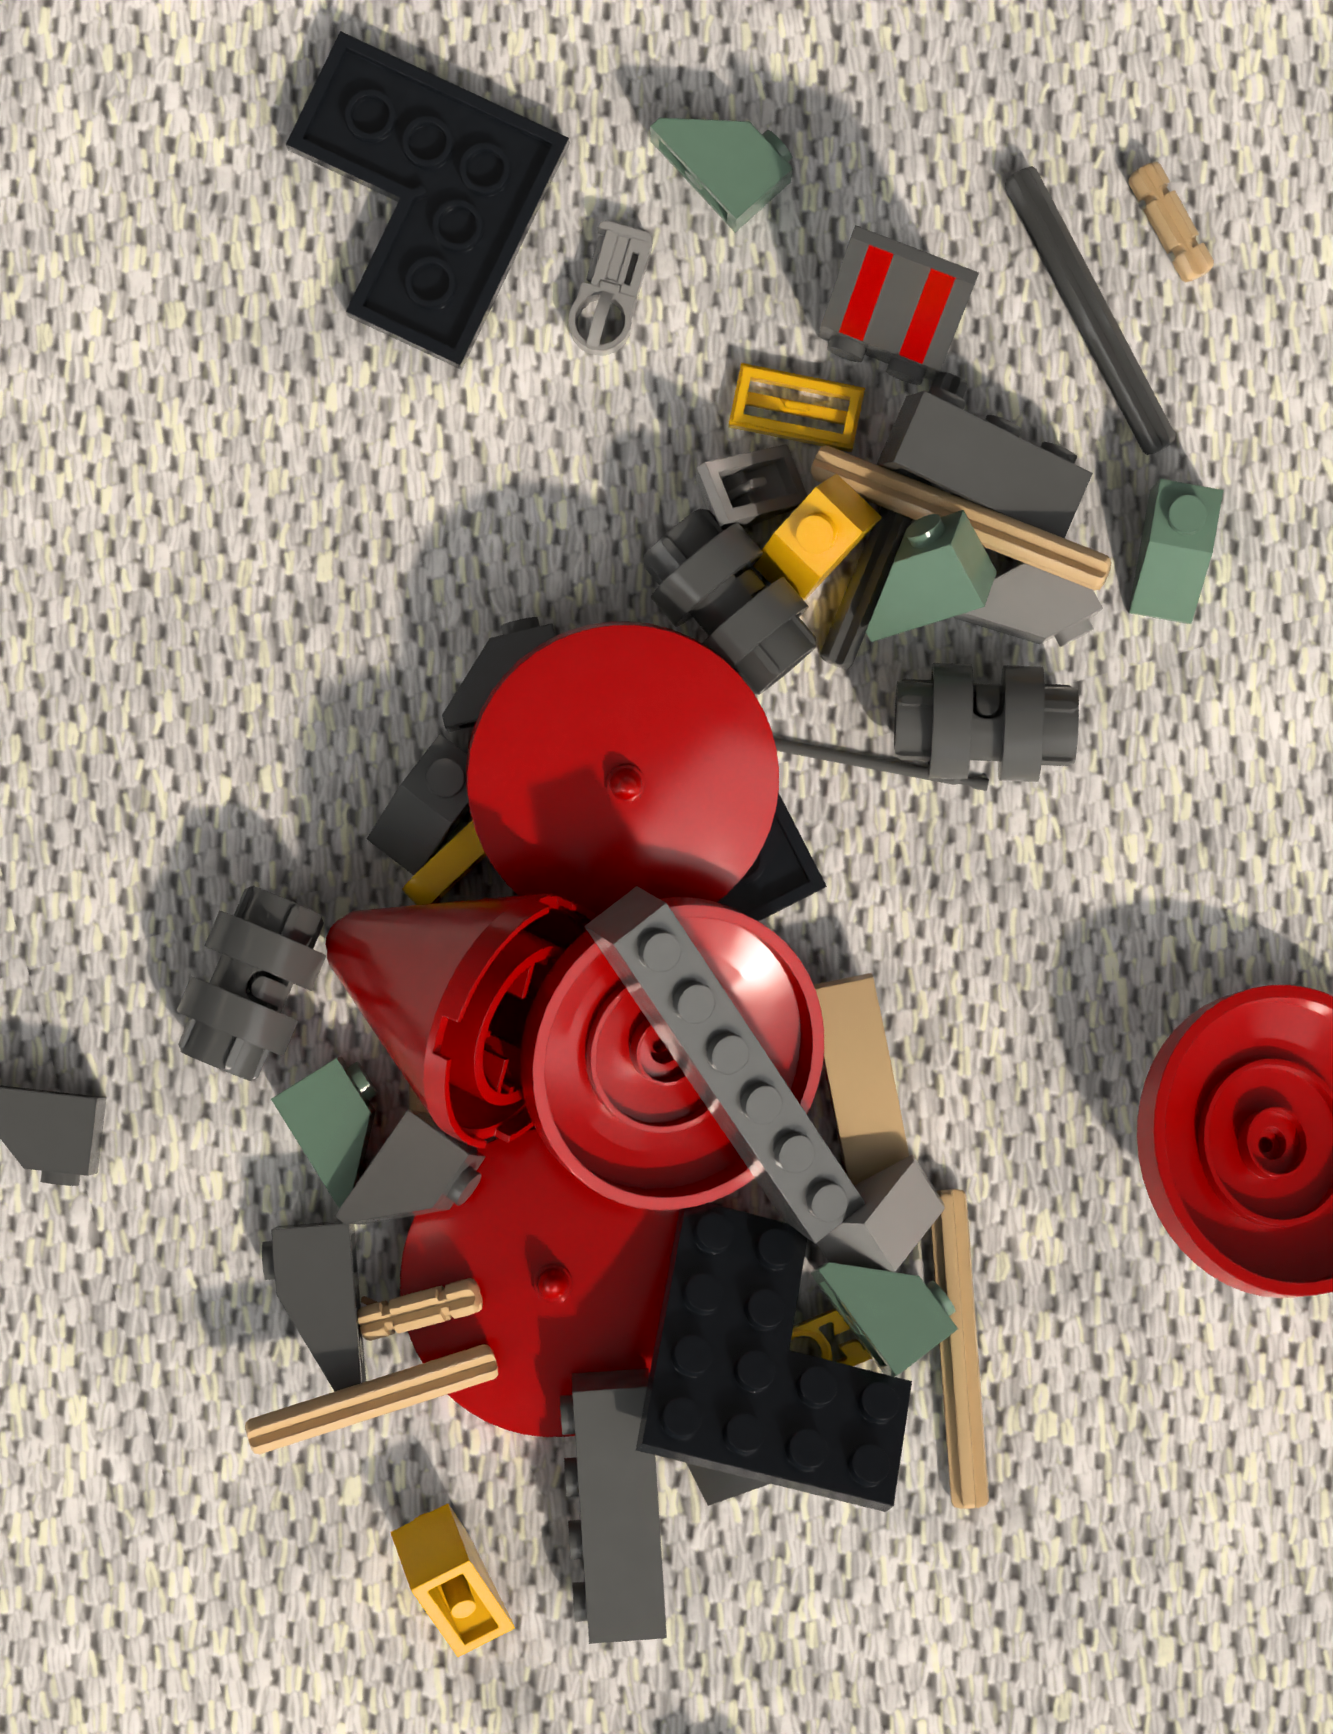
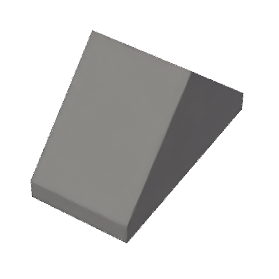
[696,444,807,529]
[817,1154,945,1272]

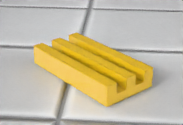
[728,363,865,452]

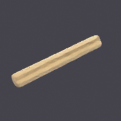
[245,1344,498,1454]

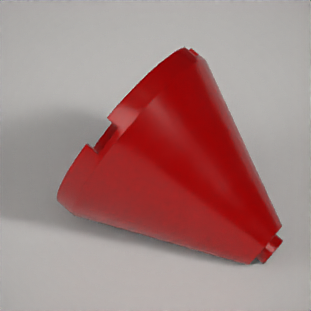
[325,893,596,1148]

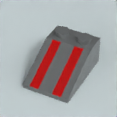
[818,225,979,385]

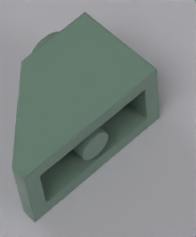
[650,118,793,233]
[1128,479,1224,624]
[866,510,997,642]
[271,1057,378,1209]
[810,1262,958,1377]

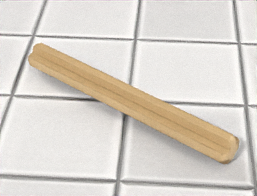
[810,445,1111,591]
[931,1189,989,1509]

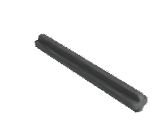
[1005,166,1175,455]
[820,371,968,669]

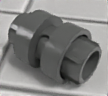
[643,509,816,695]
[894,663,1079,782]
[176,886,327,1081]

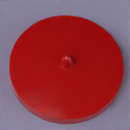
[466,621,779,917]
[520,897,824,1210]
[1137,985,1333,1298]
[400,1129,679,1437]

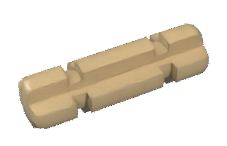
[1129,162,1214,282]
[357,1278,483,1341]

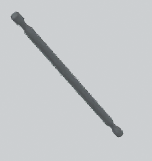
[774,738,989,791]

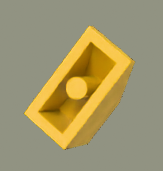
[753,473,882,601]
[390,1503,515,1657]

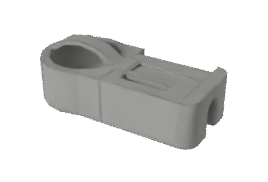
[569,220,653,356]

